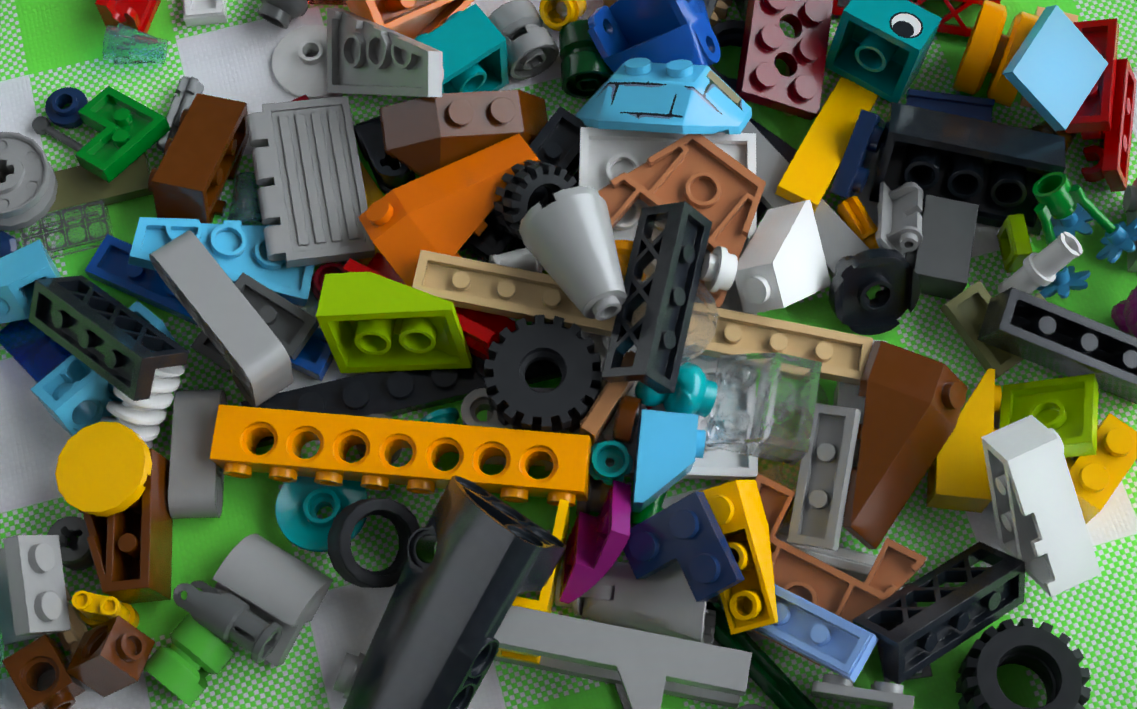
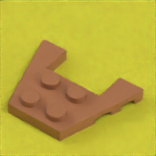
[598,134,766,308]
[752,473,927,666]

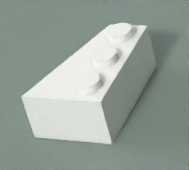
[981,415,1101,597]

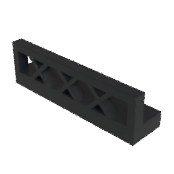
[463,106,588,263]
[601,201,712,394]
[28,275,189,401]
[853,541,1025,684]

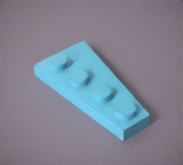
[128,217,315,307]

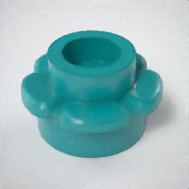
[589,440,633,485]

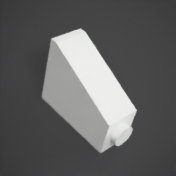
[735,199,831,314]

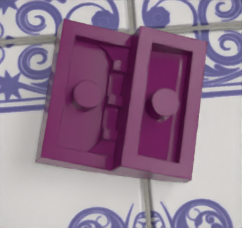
[559,480,631,604]

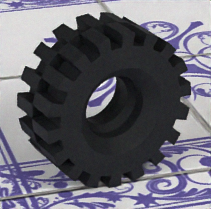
[484,315,602,433]

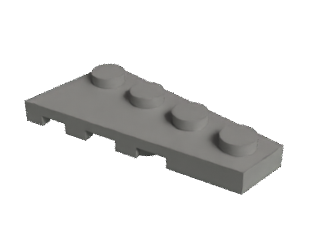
[327,7,444,97]

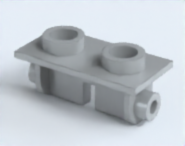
[875,182,924,259]

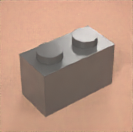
[906,195,979,300]

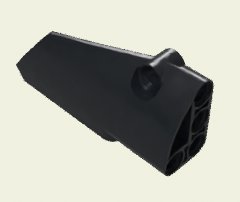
[343,475,566,709]

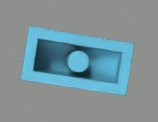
[631,409,706,513]

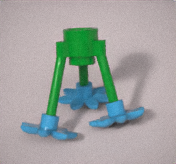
[1032,172,1137,299]

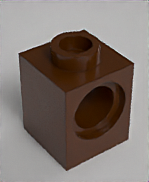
[66,615,155,697]
[2,634,85,709]

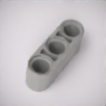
[168,389,227,519]

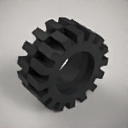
[494,160,577,240]

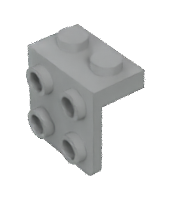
[0,535,71,646]
[811,674,915,709]

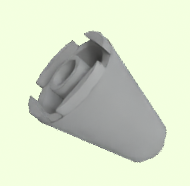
[519,186,627,321]

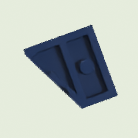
[830,109,886,199]

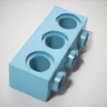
[30,300,177,436]

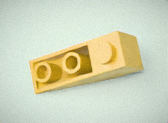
[926,368,1002,513]
[699,480,778,635]

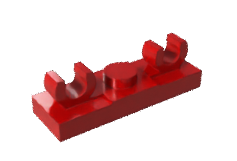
[1065,18,1119,140]
[1081,58,1137,192]

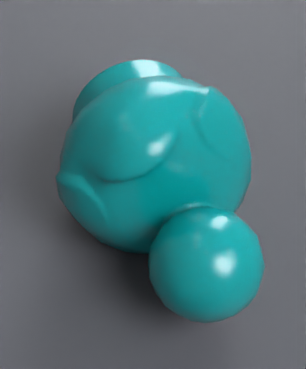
[635,362,718,418]

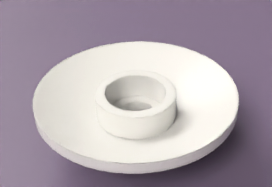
[272,25,335,99]

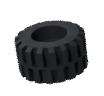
[956,618,1091,709]

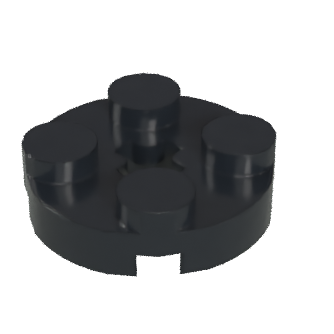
[829,248,920,335]

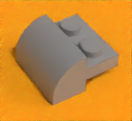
[213,533,333,667]

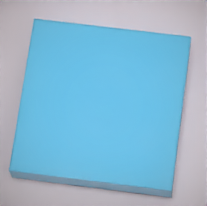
[1002,5,1109,131]

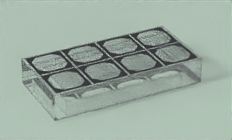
[19,199,114,259]

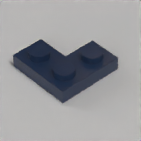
[623,491,745,602]

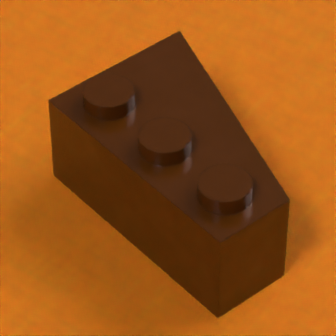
[148,93,249,224]
[78,448,173,604]

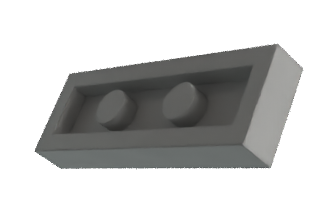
[787,402,861,551]

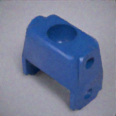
[588,0,721,73]

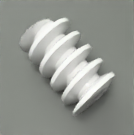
[100,365,186,449]

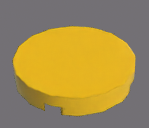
[55,422,152,517]

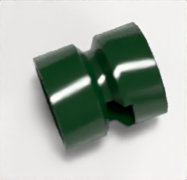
[559,19,613,99]

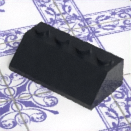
[869,102,1066,236]

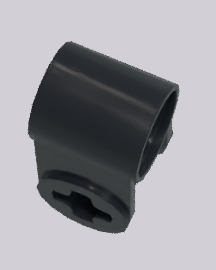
[353,116,416,194]

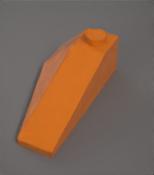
[358,134,540,287]

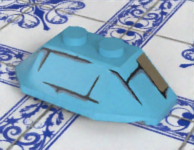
[575,58,752,134]

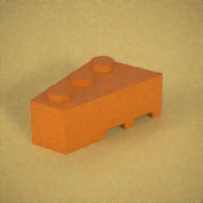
[346,0,474,39]

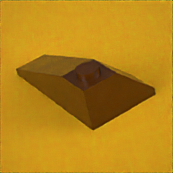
[843,341,968,549]

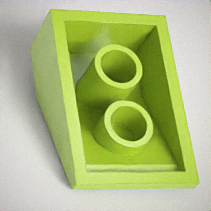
[316,272,473,373]

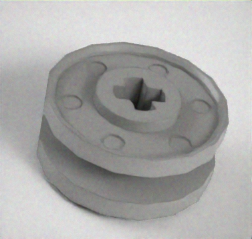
[0,132,58,231]

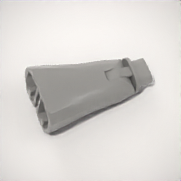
[555,561,719,645]

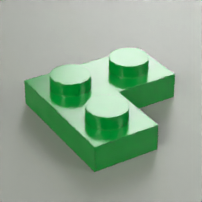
[75,86,171,183]

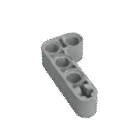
[149,230,294,407]

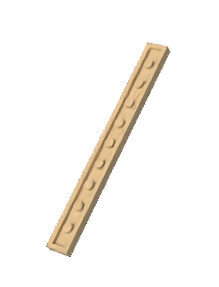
[412,250,873,386]

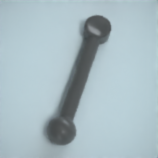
[32,116,84,152]

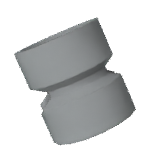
[488,0,559,80]

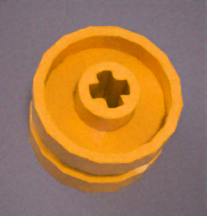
[952,0,1039,107]

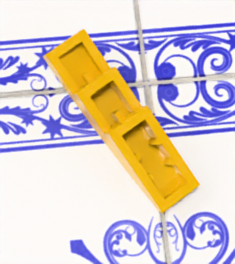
[775,77,879,213]

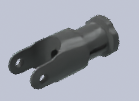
[173,580,283,663]

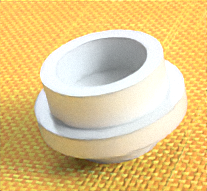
[700,246,738,293]

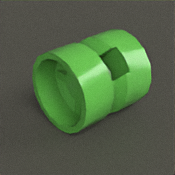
[144,614,235,707]

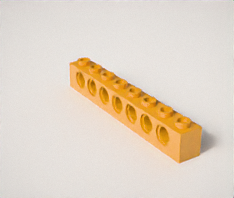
[209,404,593,507]

